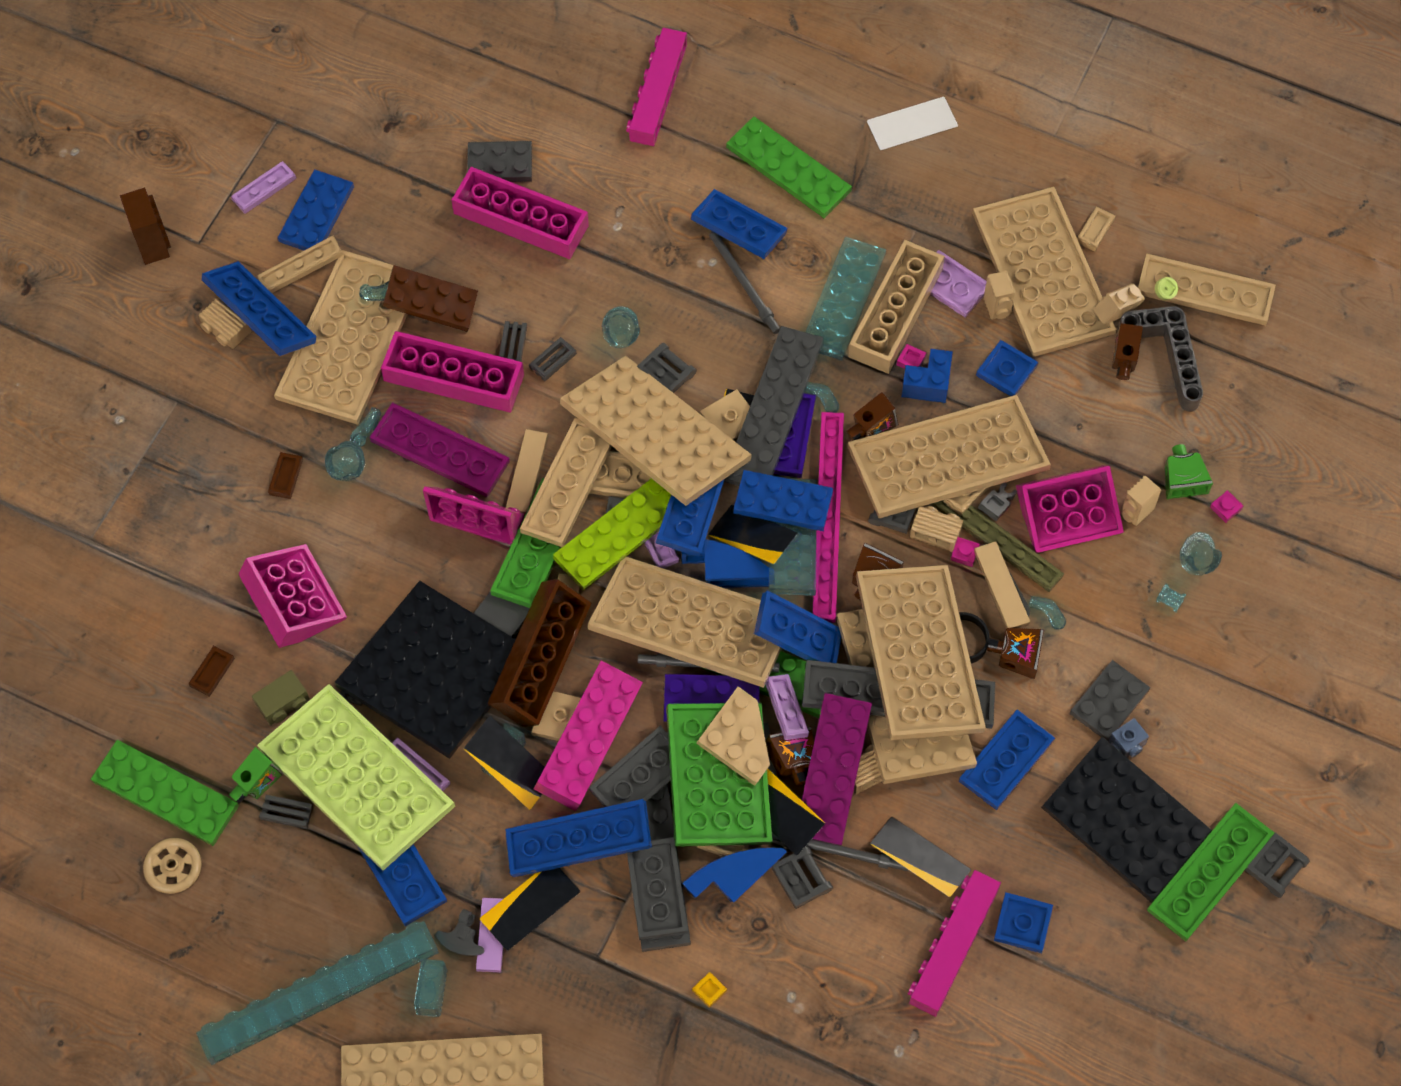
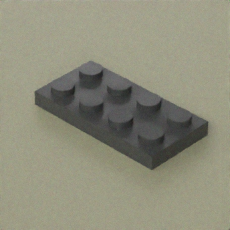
[589,725,671,807]
[627,837,688,941]

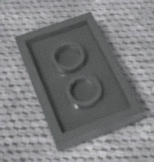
[467,141,532,182]
[1070,660,1151,741]

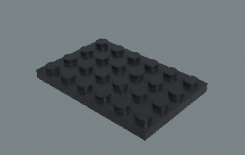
[1041,737,1212,903]

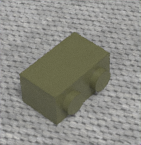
[252,670,310,726]

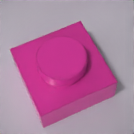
[896,344,927,369]
[1210,490,1244,523]
[951,537,980,567]

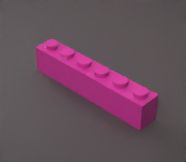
[626,28,687,146]
[908,870,1001,1017]

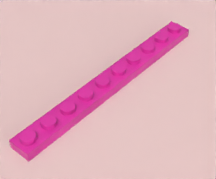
[813,412,844,623]

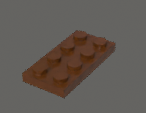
[382,265,478,332]

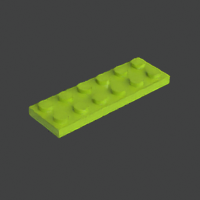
[553,478,671,590]

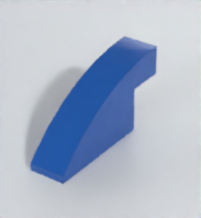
[682,539,775,588]
[681,848,787,903]

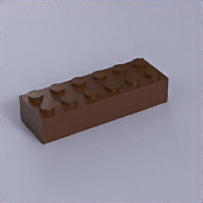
[487,579,592,727]

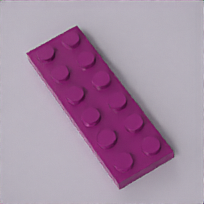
[369,402,510,498]
[802,693,872,845]

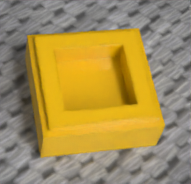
[692,972,727,1008]

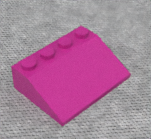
[1016,465,1124,553]
[423,486,524,545]
[239,544,347,648]

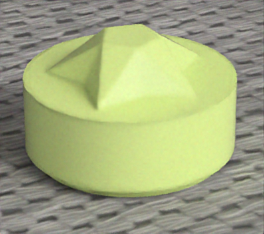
[1155,277,1178,300]

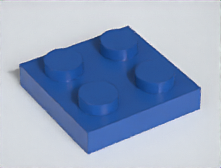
[976,340,1038,396]
[994,892,1053,954]

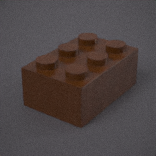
[120,187,171,265]

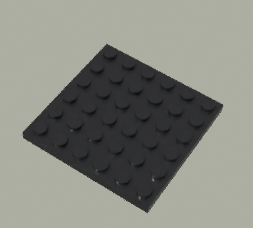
[335,581,516,759]

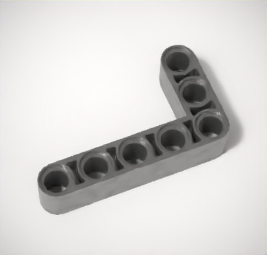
[1118,306,1203,412]

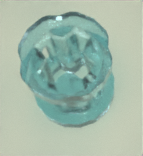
[1156,584,1186,613]

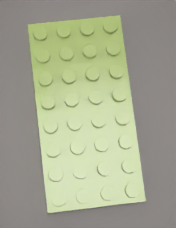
[257,684,455,871]

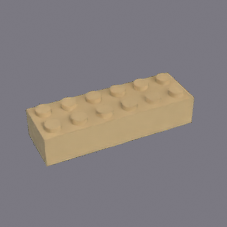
[848,240,945,374]

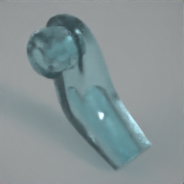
[359,281,389,301]
[805,382,839,413]
[350,407,381,447]
[1029,596,1066,630]

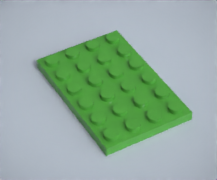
[666,703,772,846]

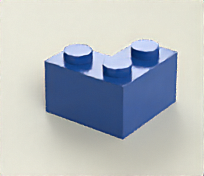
[901,349,953,403]

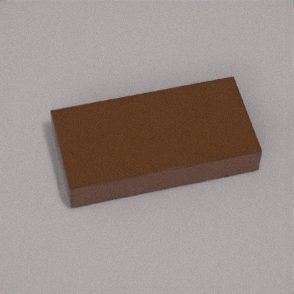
[268,452,303,499]
[189,645,235,697]

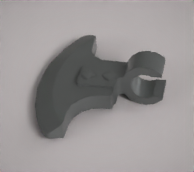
[435,909,484,956]

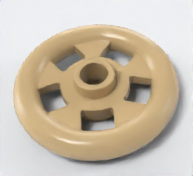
[143,838,201,894]

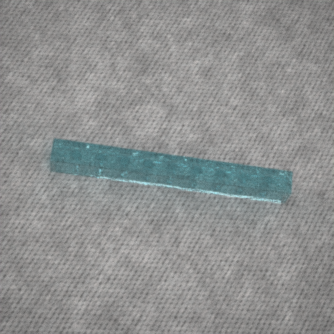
[196,921,439,1065]

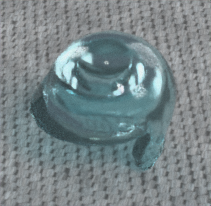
[601,306,640,349]
[325,441,365,481]
[1179,532,1222,576]

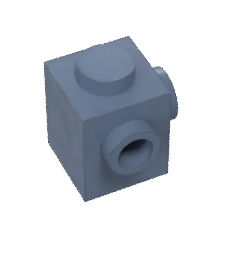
[1108,718,1149,758]

